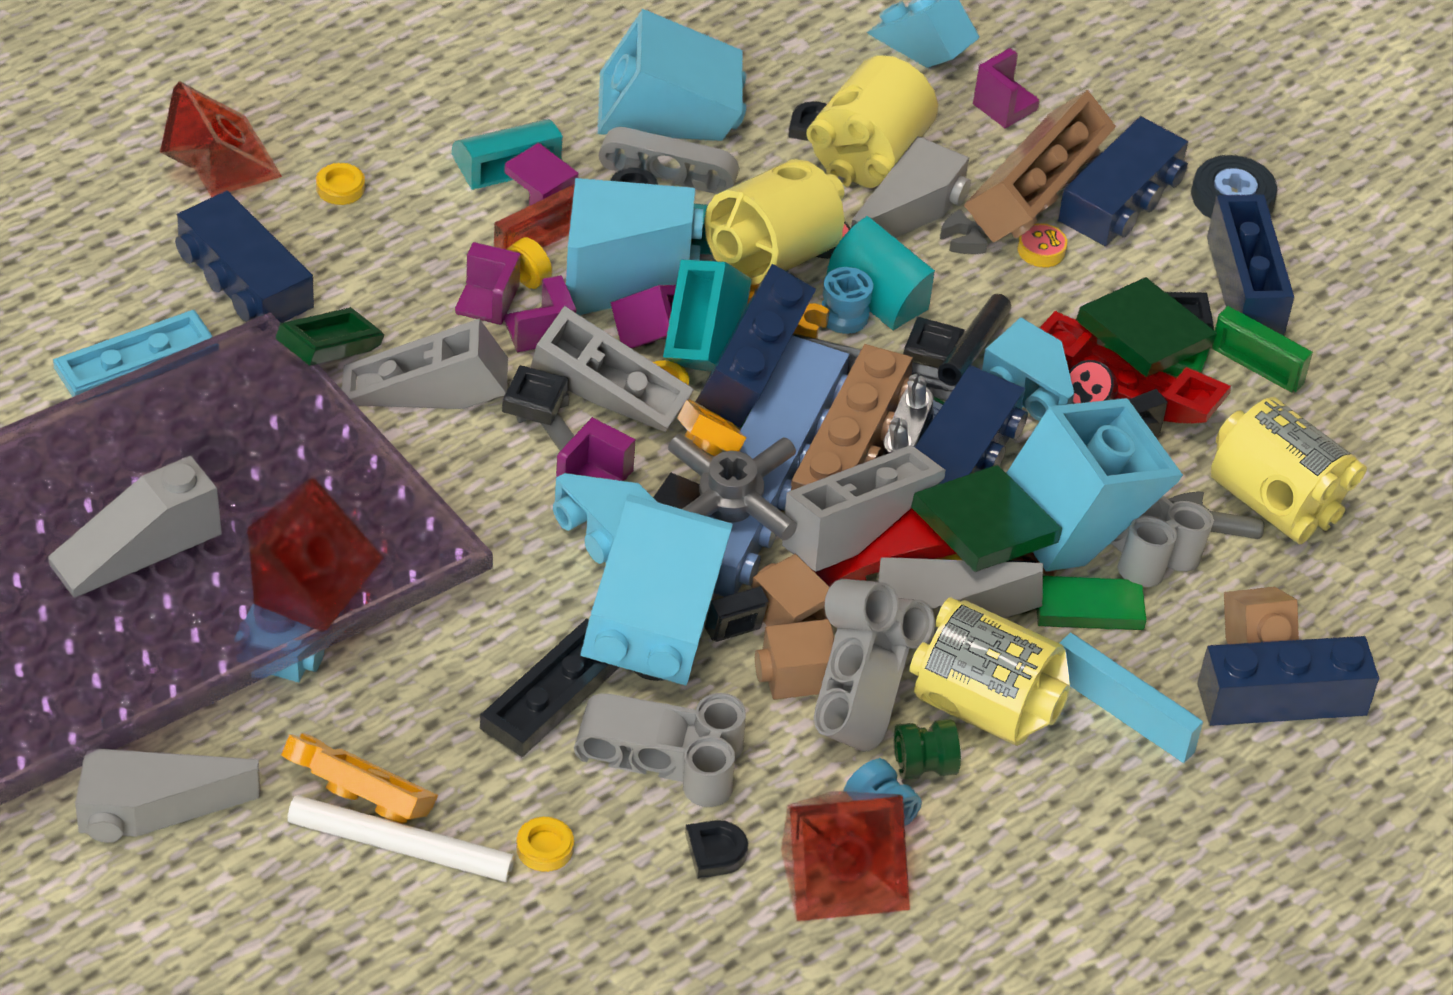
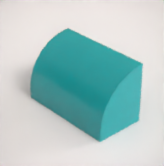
[451,119,563,190]
[826,215,935,331]
[663,259,752,372]

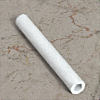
[288,795,515,883]

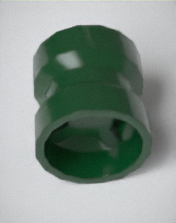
[893,719,961,780]

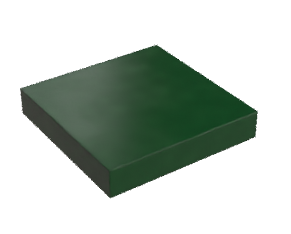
[1076,277,1217,377]
[911,465,1062,572]

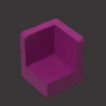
[973,48,1040,129]
[505,143,579,227]
[455,242,521,325]
[504,275,577,353]
[610,285,676,349]
[556,417,636,481]

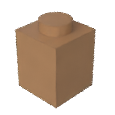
[752,554,832,626]
[1224,586,1299,644]
[755,619,835,700]

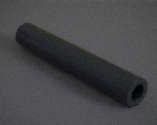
[937,294,1012,386]

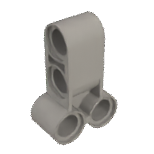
[1111,496,1214,587]
[814,579,935,752]
[574,693,746,807]

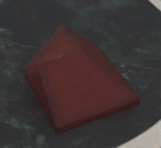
[160,81,282,197]
[247,477,384,631]
[781,791,910,921]

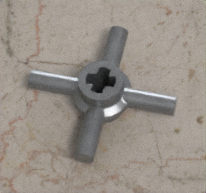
[668,434,797,541]

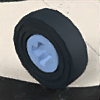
[1191,155,1278,219]

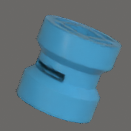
[821,267,873,334]
[843,758,922,838]

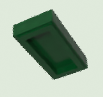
[275,307,385,366]

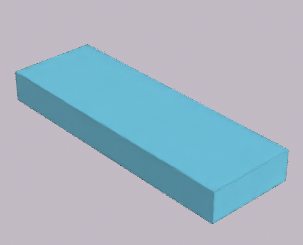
[53,309,217,401]
[1059,632,1203,763]

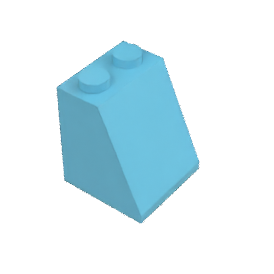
[597,9,746,141]
[566,178,704,315]
[1006,398,1183,571]
[580,494,733,686]

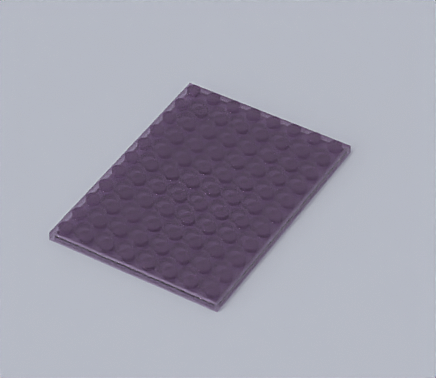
[0,312,493,806]

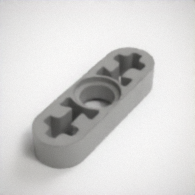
[599,127,739,194]

